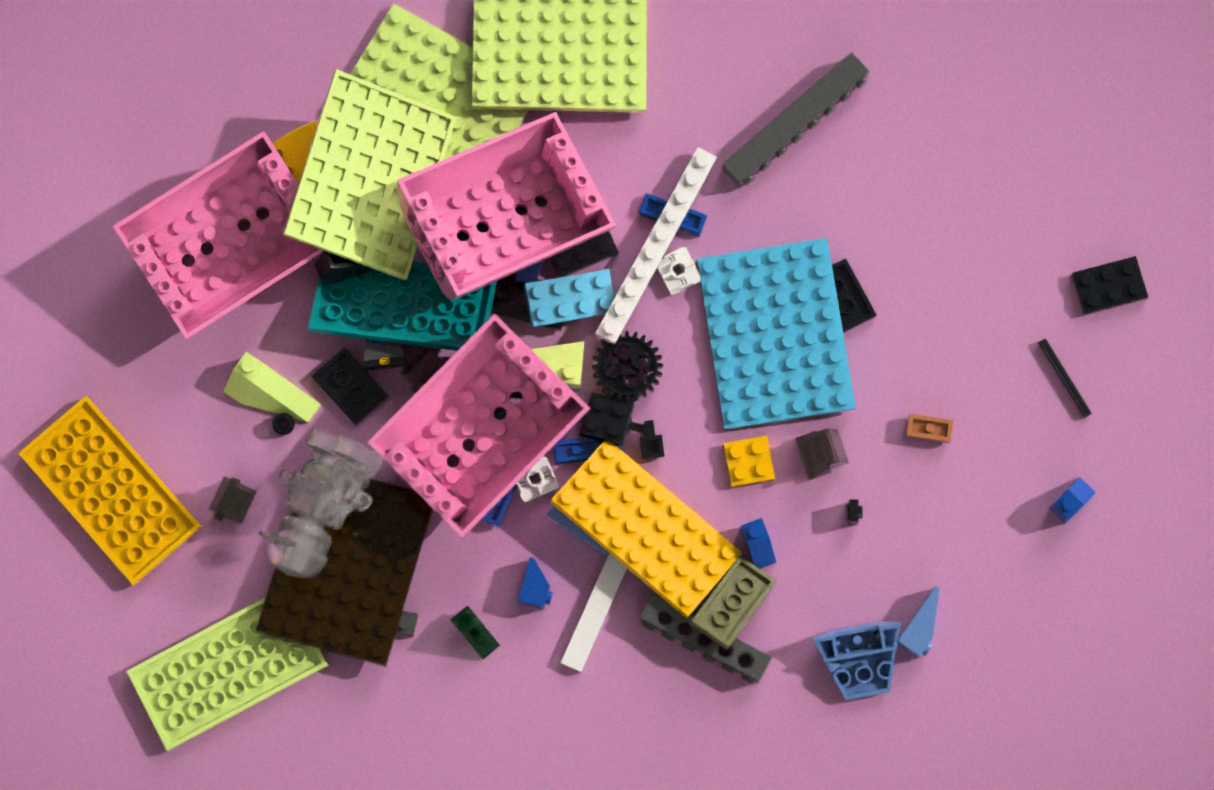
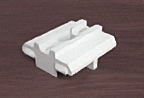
[657,247,701,295]
[516,456,559,503]

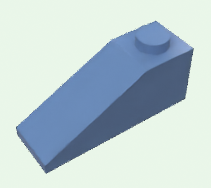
[897,586,940,658]

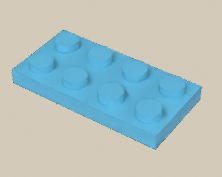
[523,269,615,328]

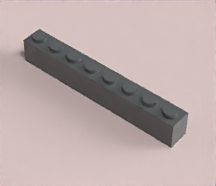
[722,52,869,188]

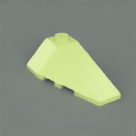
[223,352,321,423]

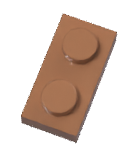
[906,414,954,443]

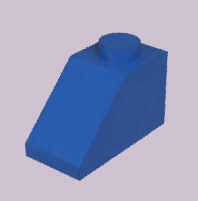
[1049,477,1096,524]
[740,518,776,569]
[518,557,553,609]

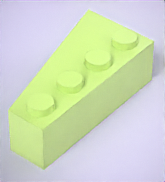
[531,341,584,389]

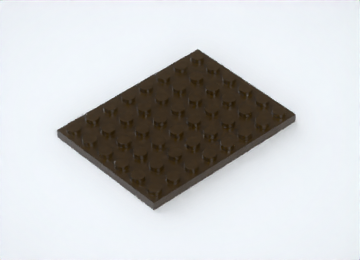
[256,462,433,667]

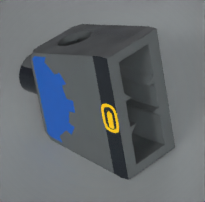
[364,339,407,371]

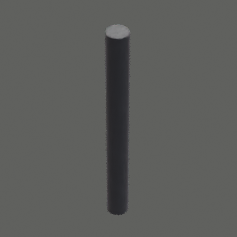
[1039,339,1092,418]

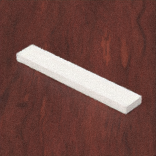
[561,553,627,672]

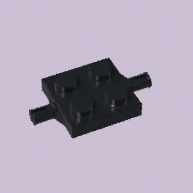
[579,393,645,446]

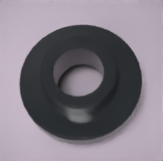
[272,413,295,435]

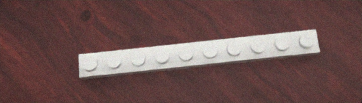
[595,147,717,345]

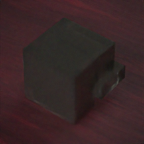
[399,348,446,394]
[795,428,849,480]
[208,476,257,525]

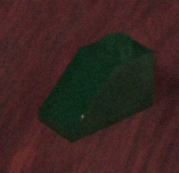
[450,606,500,659]

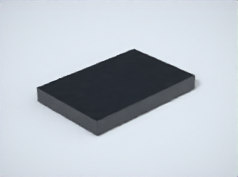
[832,258,877,333]
[311,347,389,426]

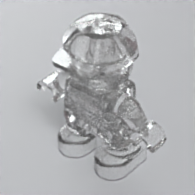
[258,428,384,579]

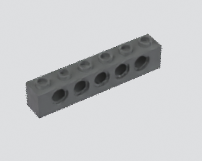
[640,594,772,684]

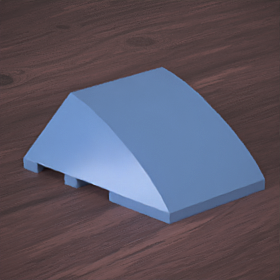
[812,622,901,700]

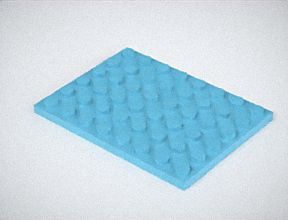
[697,238,856,430]

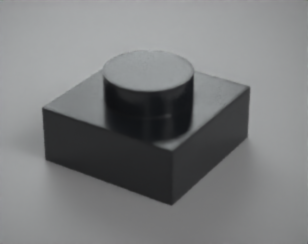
[848,499,863,525]

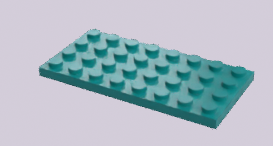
[308,262,497,351]

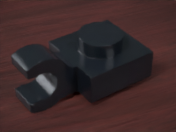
[639,420,665,460]

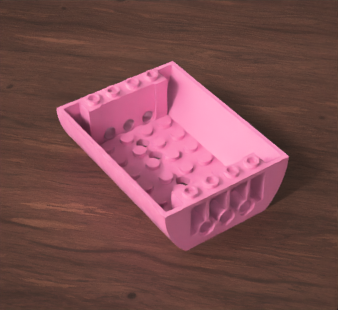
[397,112,616,300]
[113,131,323,339]
[367,314,590,538]

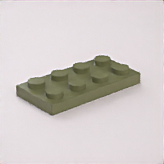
[690,556,777,650]

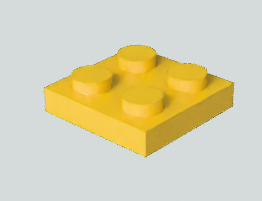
[723,435,775,488]

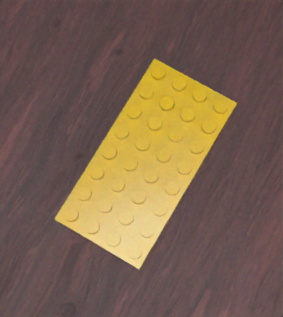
[18,395,202,586]
[550,441,742,619]

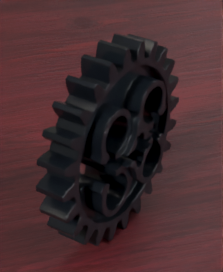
[592,331,663,402]

